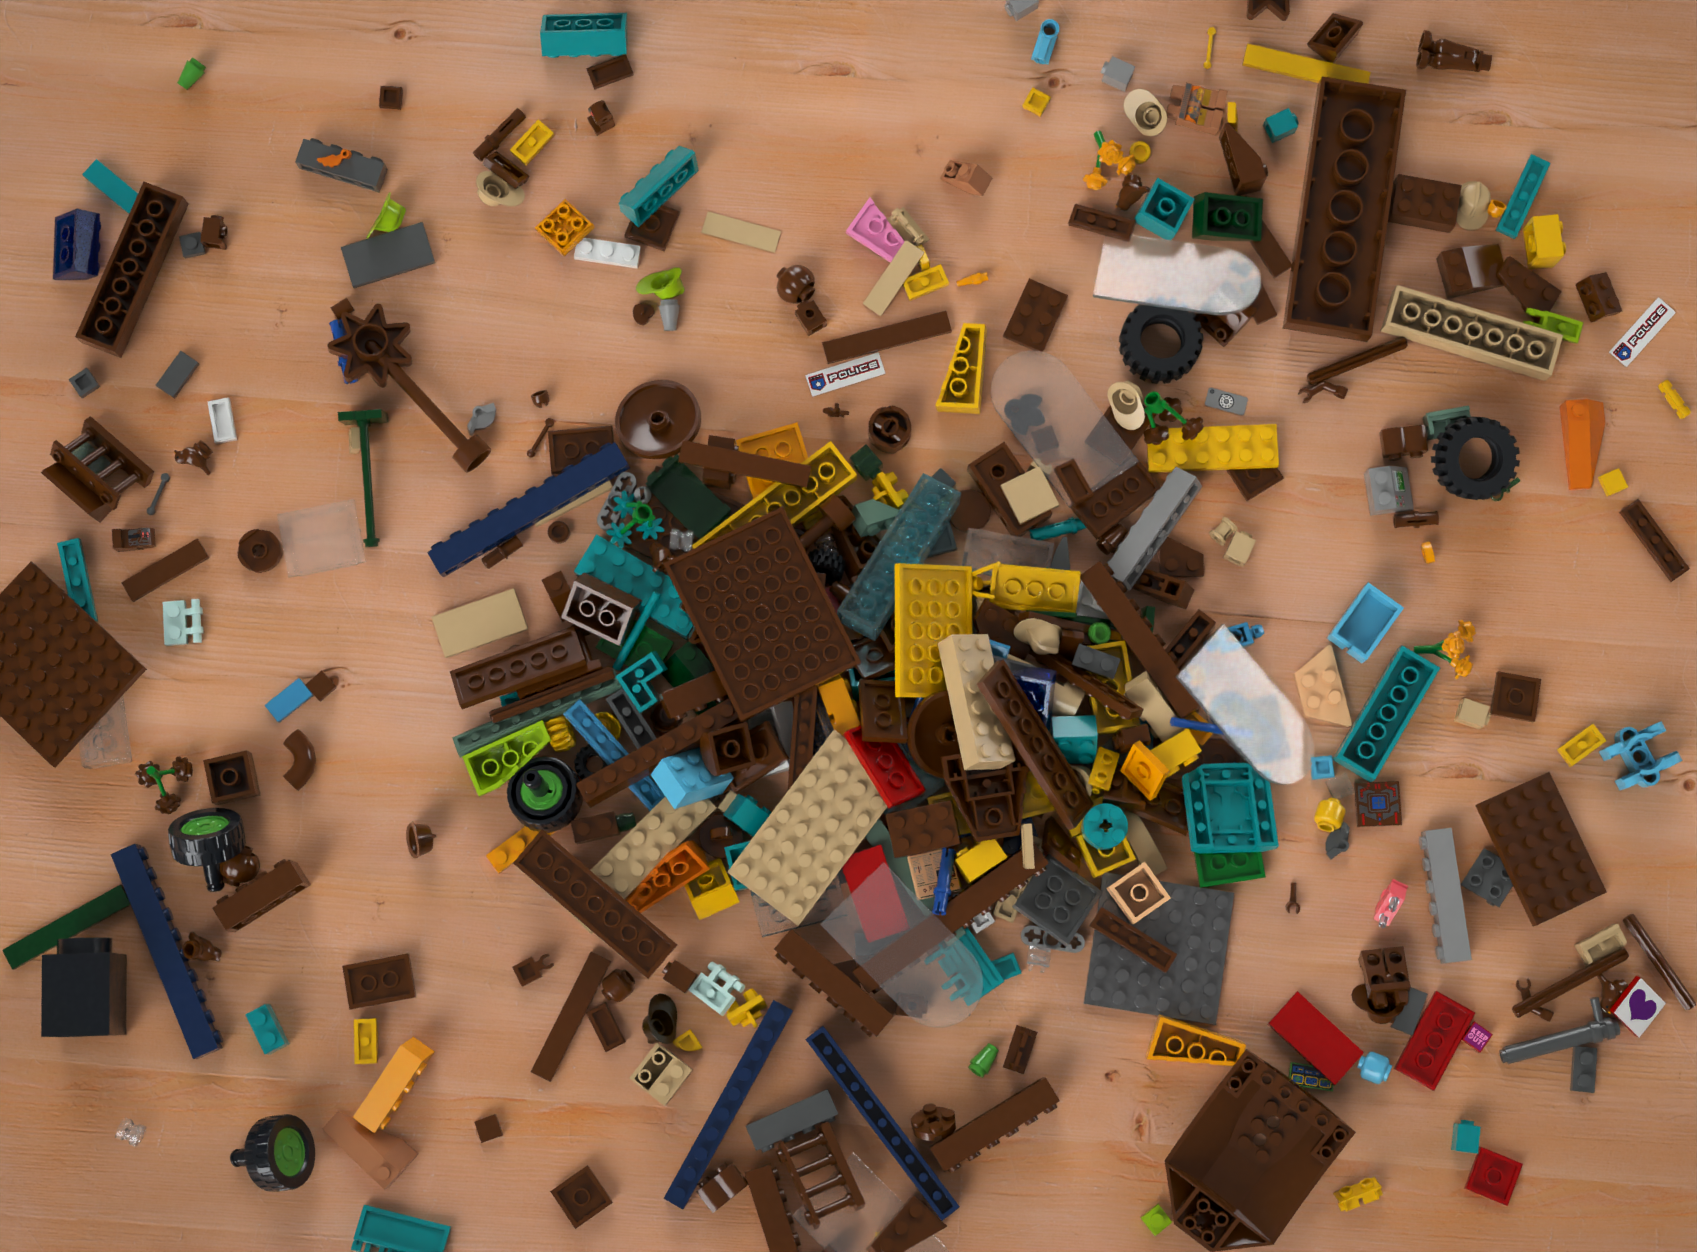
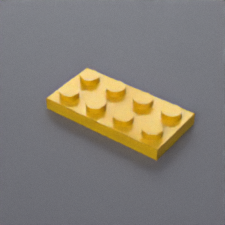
[989,564,1081,613]

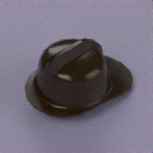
[642,993,677,1044]

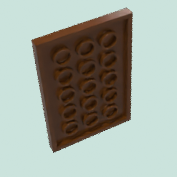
[1475,772,1607,927]

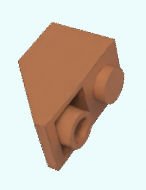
[940,160,993,196]

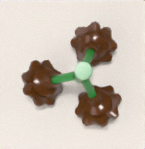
[135,756,193,814]

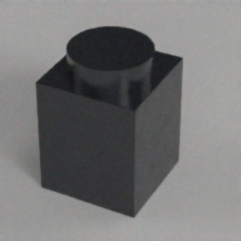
[41,938,127,1037]

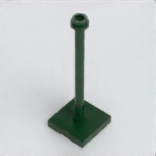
[338,409,388,547]

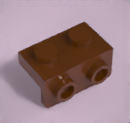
[1575,272,1622,323]

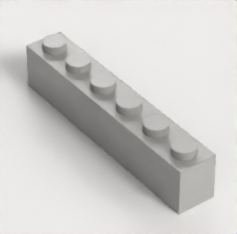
[1107,467,1202,591]
[1419,828,1472,964]

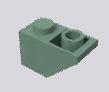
[851,499,903,537]

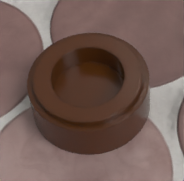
[548,521,570,544]

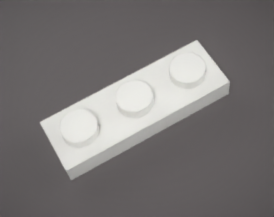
[574,238,641,269]

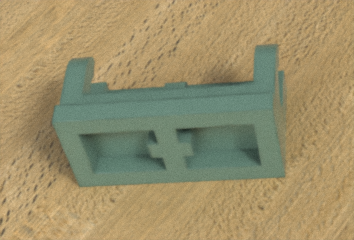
[1423,406,1471,440]

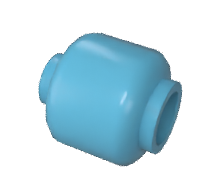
[1357,1051,1392,1084]

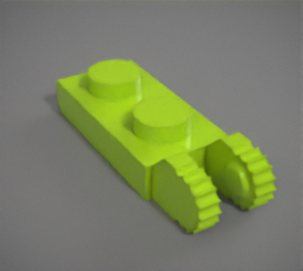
[1523,308,1583,343]

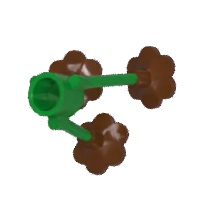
[1143,391,1204,445]

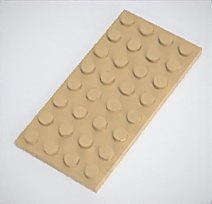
[727,730,887,926]

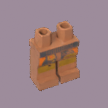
[1166,82,1228,136]

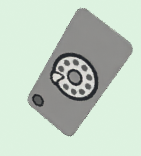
[1205,388,1248,415]

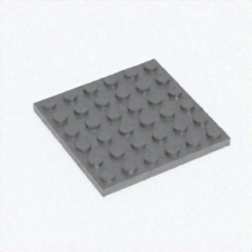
[1083,873,1234,1025]

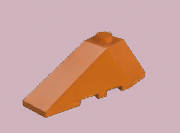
[1559,399,1605,490]
[625,840,710,913]

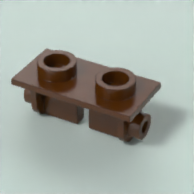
[1003,1025,1038,1074]

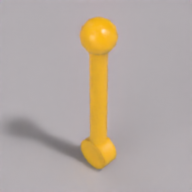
[1203,27,1216,69]

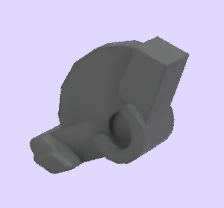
[1325,822,1350,860]

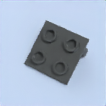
[1461,848,1513,907]

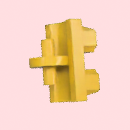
[871,471,909,509]
[726,988,768,1028]

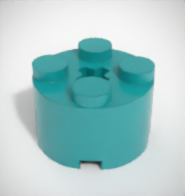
[1081,803,1128,850]

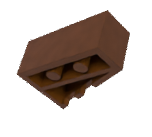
[866,1195,947,1252]

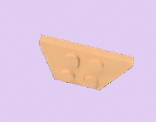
[1293,644,1353,727]

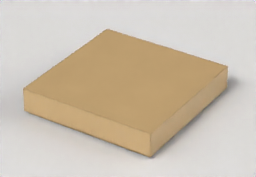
[1000,466,1059,524]

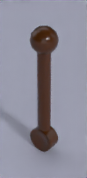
[527,418,554,458]

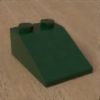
[1192,192,1263,242]

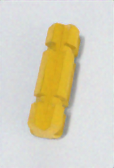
[1658,380,1691,419]

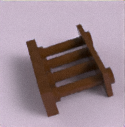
[50,416,154,510]
[505,624,603,700]
[776,1122,866,1230]

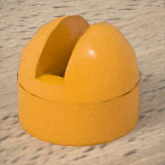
[1488,200,1507,218]

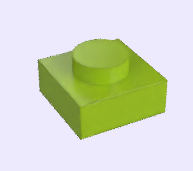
[1140,1204,1172,1236]

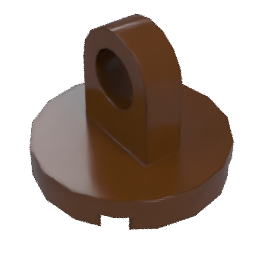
[699,814,743,859]

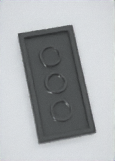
[341,222,435,288]

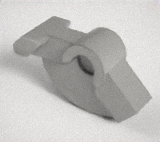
[467,403,496,436]

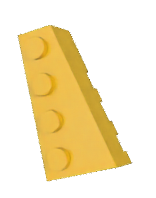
[935,323,987,414]

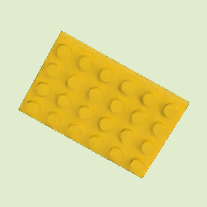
[895,563,972,698]

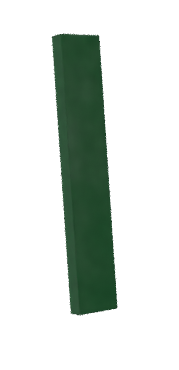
[2,885,131,970]

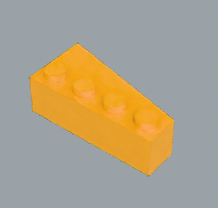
[818,675,861,736]
[1145,1014,1246,1066]
[353,1036,435,1133]

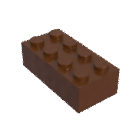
[213,859,311,932]

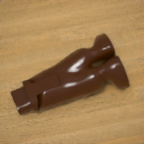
[1416,30,1492,72]

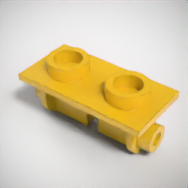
[1088,746,1120,794]
[1333,1177,1383,1212]

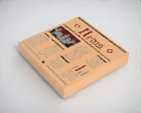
[907,848,961,901]

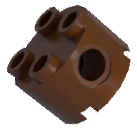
[868,406,911,454]

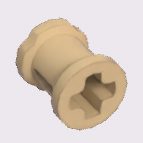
[1209,517,1238,546]

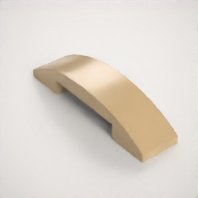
[1117,806,1168,876]

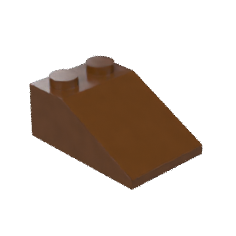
[1219,123,1268,196]
[1436,244,1504,299]

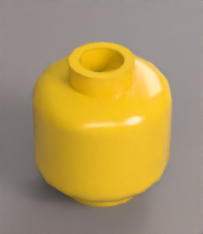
[1314,798,1346,832]

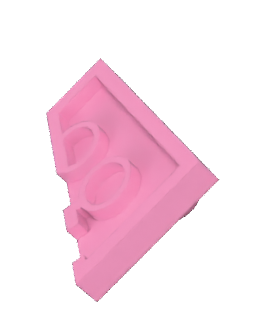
[846,197,905,263]

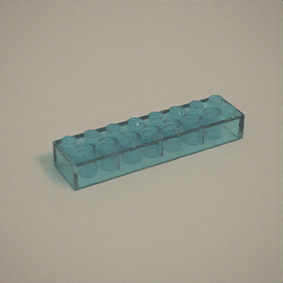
[837,473,961,641]

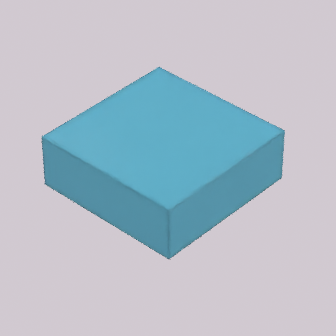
[1309,755,1335,780]

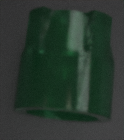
[616,812,636,832]

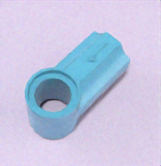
[1031,19,1059,65]

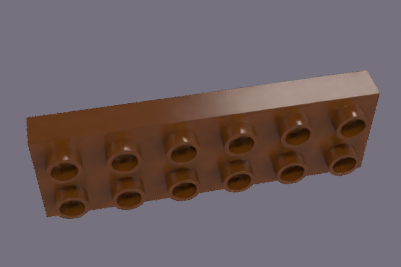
[1282,77,1406,342]

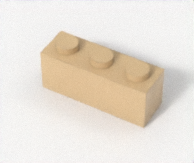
[1124,670,1185,743]

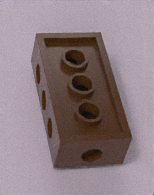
[967,442,1052,541]

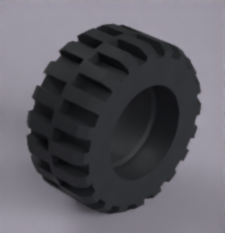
[1119,298,1203,384]
[1431,417,1520,500]

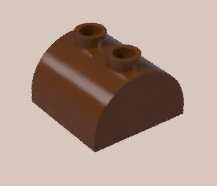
[700,721,756,776]

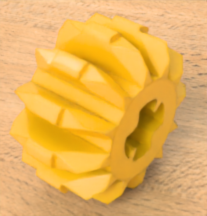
[545,714,576,752]

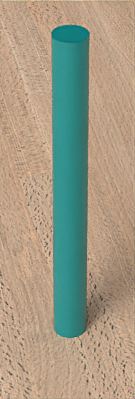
[612,591,661,671]

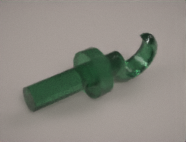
[1490,477,1520,501]

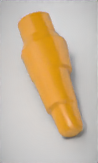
[956,272,989,286]

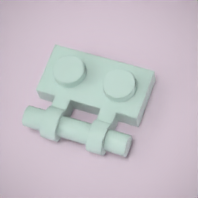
[162,599,204,646]
[688,961,745,1016]

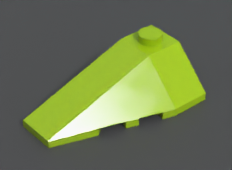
[462,720,551,797]

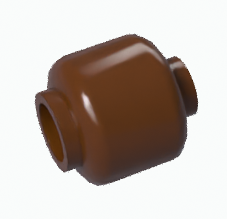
[602,969,635,1002]

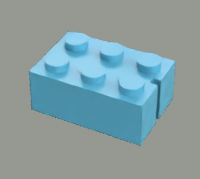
[1327,582,1404,663]
[651,747,734,809]

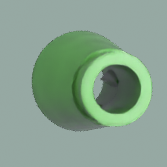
[177,57,206,90]
[968,1043,999,1078]

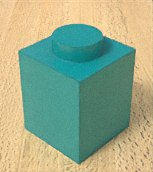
[1263,108,1299,143]
[1451,1120,1481,1154]

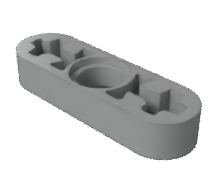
[597,472,637,531]
[1021,925,1085,953]

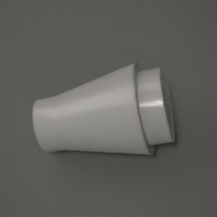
[659,299,680,331]

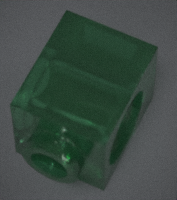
[849,444,883,481]

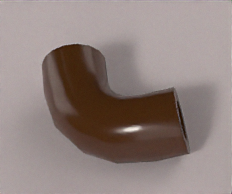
[283,729,316,791]

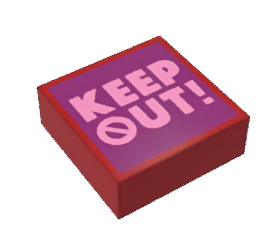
[1462,1021,1493,1053]

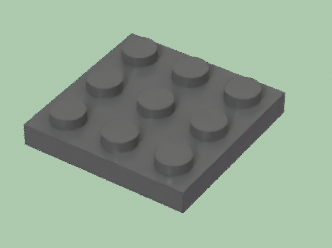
[1012,854,1103,946]

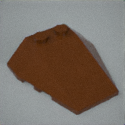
[941,745,1029,842]

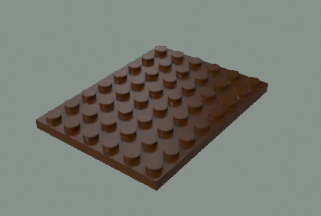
[663,506,861,722]
[0,561,147,768]

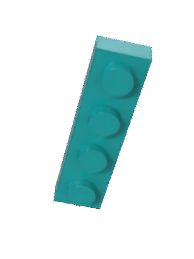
[1495,154,1550,239]
[57,538,98,622]

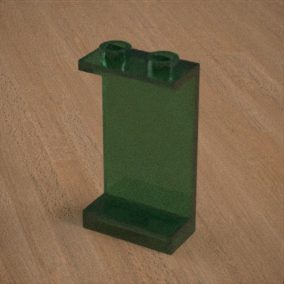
[645,454,732,541]

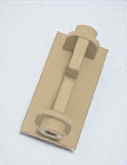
[887,207,929,246]

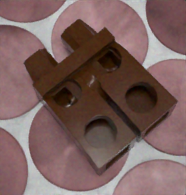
[1358,946,1411,1009]

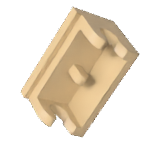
[1574,923,1627,966]

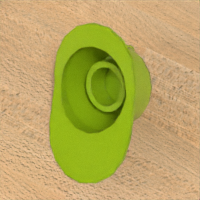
[366,192,406,238]
[636,267,685,300]

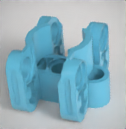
[1599,721,1683,791]

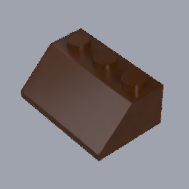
[41,462,112,523]

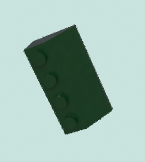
[661,641,729,716]

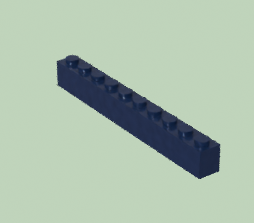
[427,443,630,577]
[111,844,223,1059]
[663,1000,793,1209]
[805,1026,960,1221]

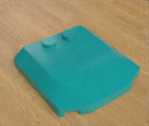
[1182,763,1279,854]

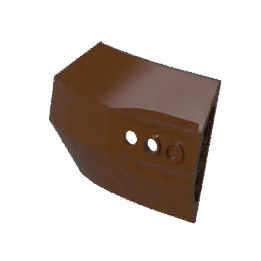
[1165,1049,1356,1252]

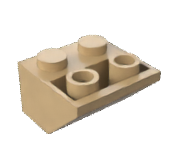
[630,1042,693,1106]

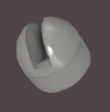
[634,486,652,504]

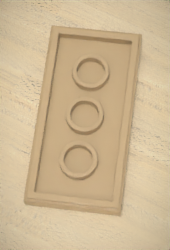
[432,588,528,658]

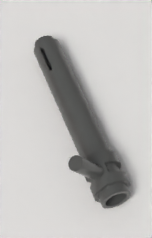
[1499,997,1620,1064]

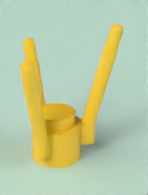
[972,561,1001,599]

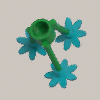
[606,490,664,549]

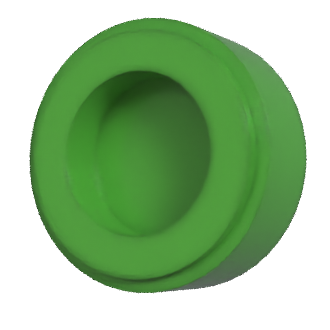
[1088,622,1111,644]

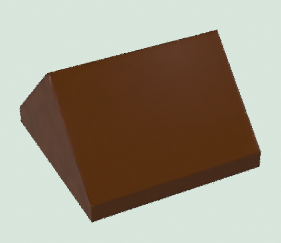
[1307,13,1363,63]

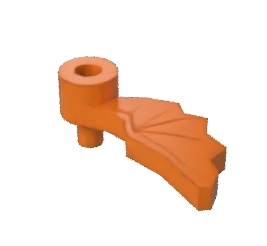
[317,149,352,168]

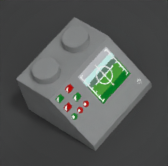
[1364,466,1414,516]

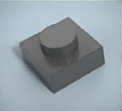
[179,232,206,259]
[69,368,100,399]

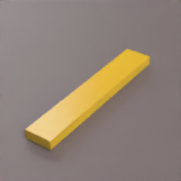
[1242,43,1371,84]

